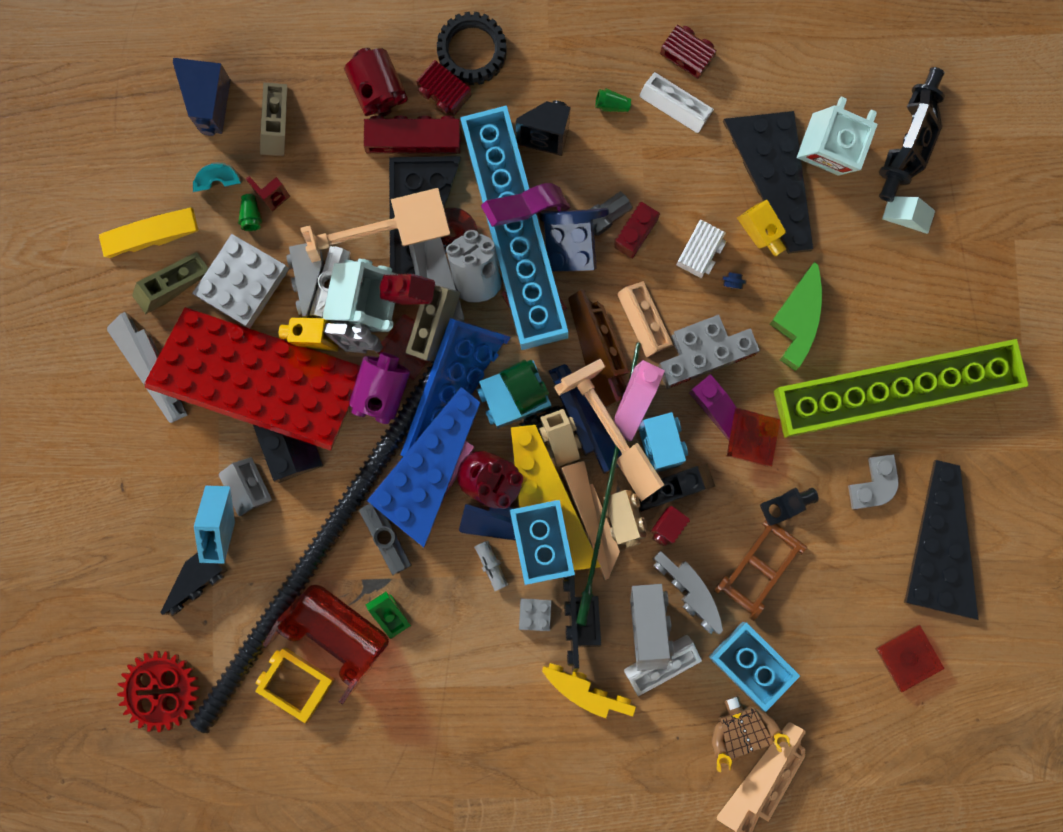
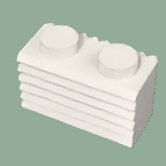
[676,220,727,278]

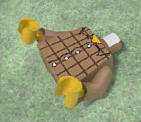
[712,696,791,772]

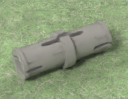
[474,541,509,591]

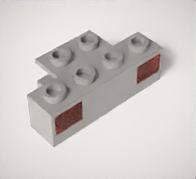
[658,315,760,389]

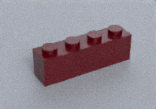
[364,116,461,154]

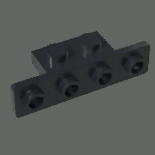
[563,575,601,672]

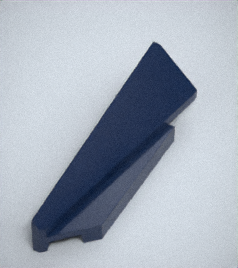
[549,364,622,474]
[459,504,516,540]

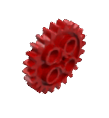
[117,651,200,733]

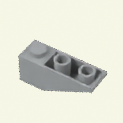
[286,243,324,318]

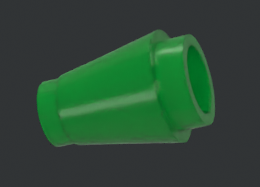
[595,88,631,112]
[238,194,262,231]

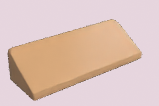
[617,281,674,357]

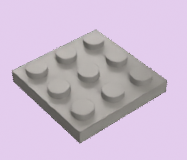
[192,234,290,329]

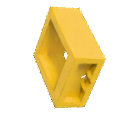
[255,648,335,723]

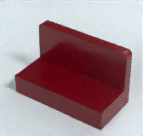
[246,176,290,212]

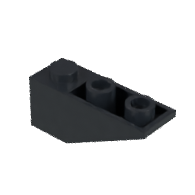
[634,464,716,512]
[160,552,228,616]

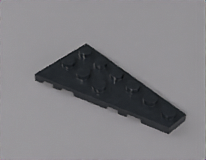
[723,111,813,254]
[389,156,461,274]
[904,460,979,620]

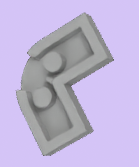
[848,454,898,510]

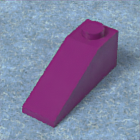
[689,374,754,449]

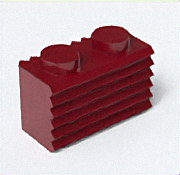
[660,24,717,79]
[416,60,472,116]
[614,202,660,259]
[380,273,435,305]
[650,506,690,547]

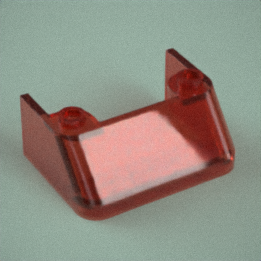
[262,585,389,705]

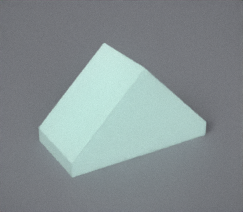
[882,196,935,234]

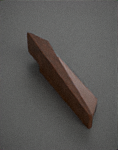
[568,289,630,408]

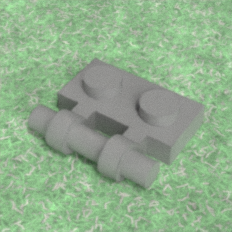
[323,322,383,353]

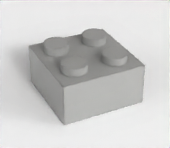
[519,599,551,631]

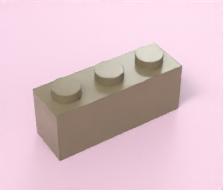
[406,284,461,361]

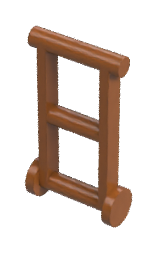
[714,520,807,621]

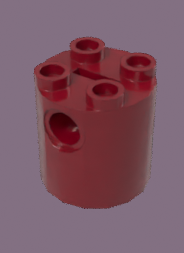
[344,47,408,117]
[457,451,523,509]

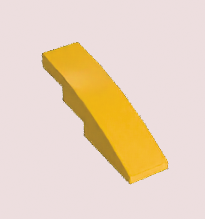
[99,207,199,258]

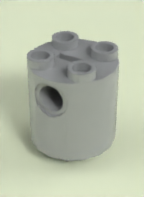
[446,230,502,302]

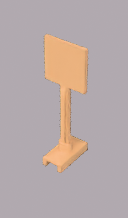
[301,188,450,263]
[554,359,664,501]

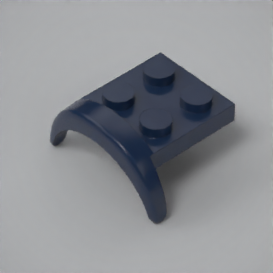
[540,208,609,272]

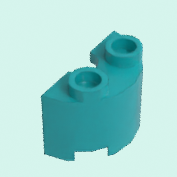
[193,162,242,192]

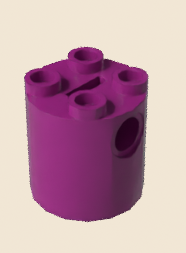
[349,352,410,424]

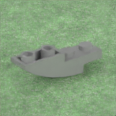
[652,551,723,635]

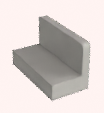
[219,457,272,517]

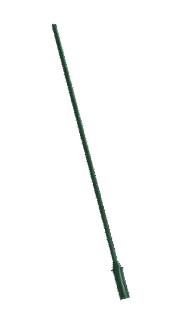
[576,342,641,626]

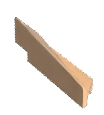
[561,461,620,580]
[717,722,806,832]

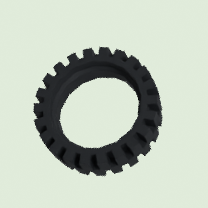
[437,11,507,85]

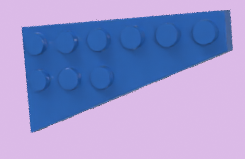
[400,318,511,456]
[367,387,481,548]

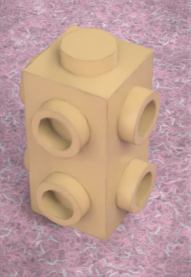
[539,409,582,467]
[603,490,648,548]

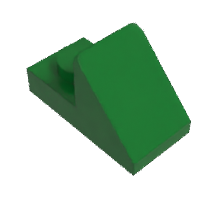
[366,592,411,639]

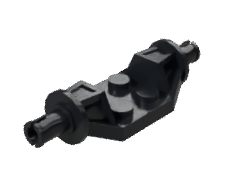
[879,67,945,202]

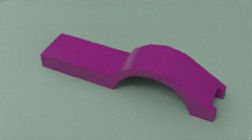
[481,183,571,227]

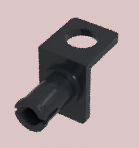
[760,488,819,526]

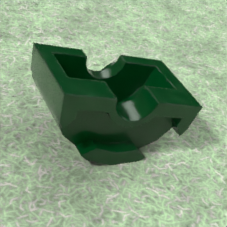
[499,359,549,415]

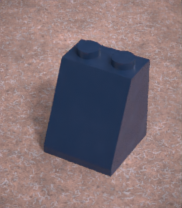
[173,58,231,136]

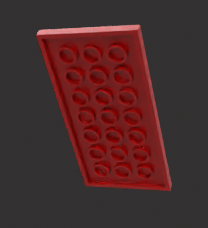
[144,307,360,450]

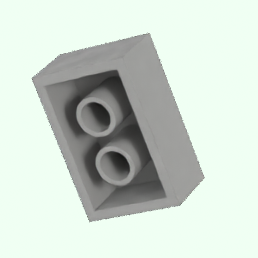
[630,584,674,671]

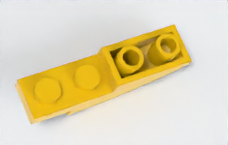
[542,663,636,718]

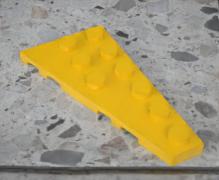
[511,425,601,570]

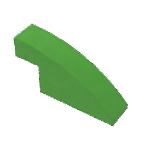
[770,262,822,371]

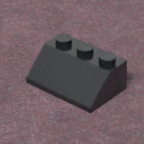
[516,100,571,156]
[253,425,324,483]

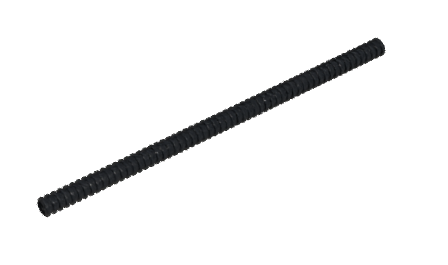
[190,361,434,733]

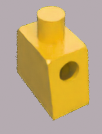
[737,200,786,257]
[279,318,338,351]

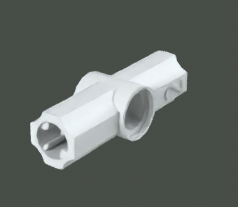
[309,246,351,319]

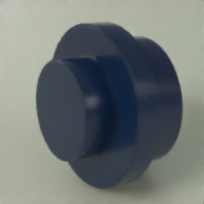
[722,272,747,289]

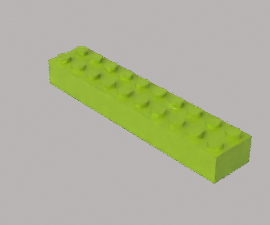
[774,339,1028,438]

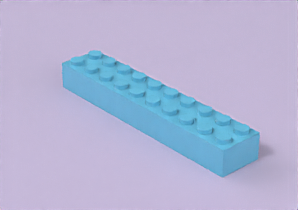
[460,105,568,350]

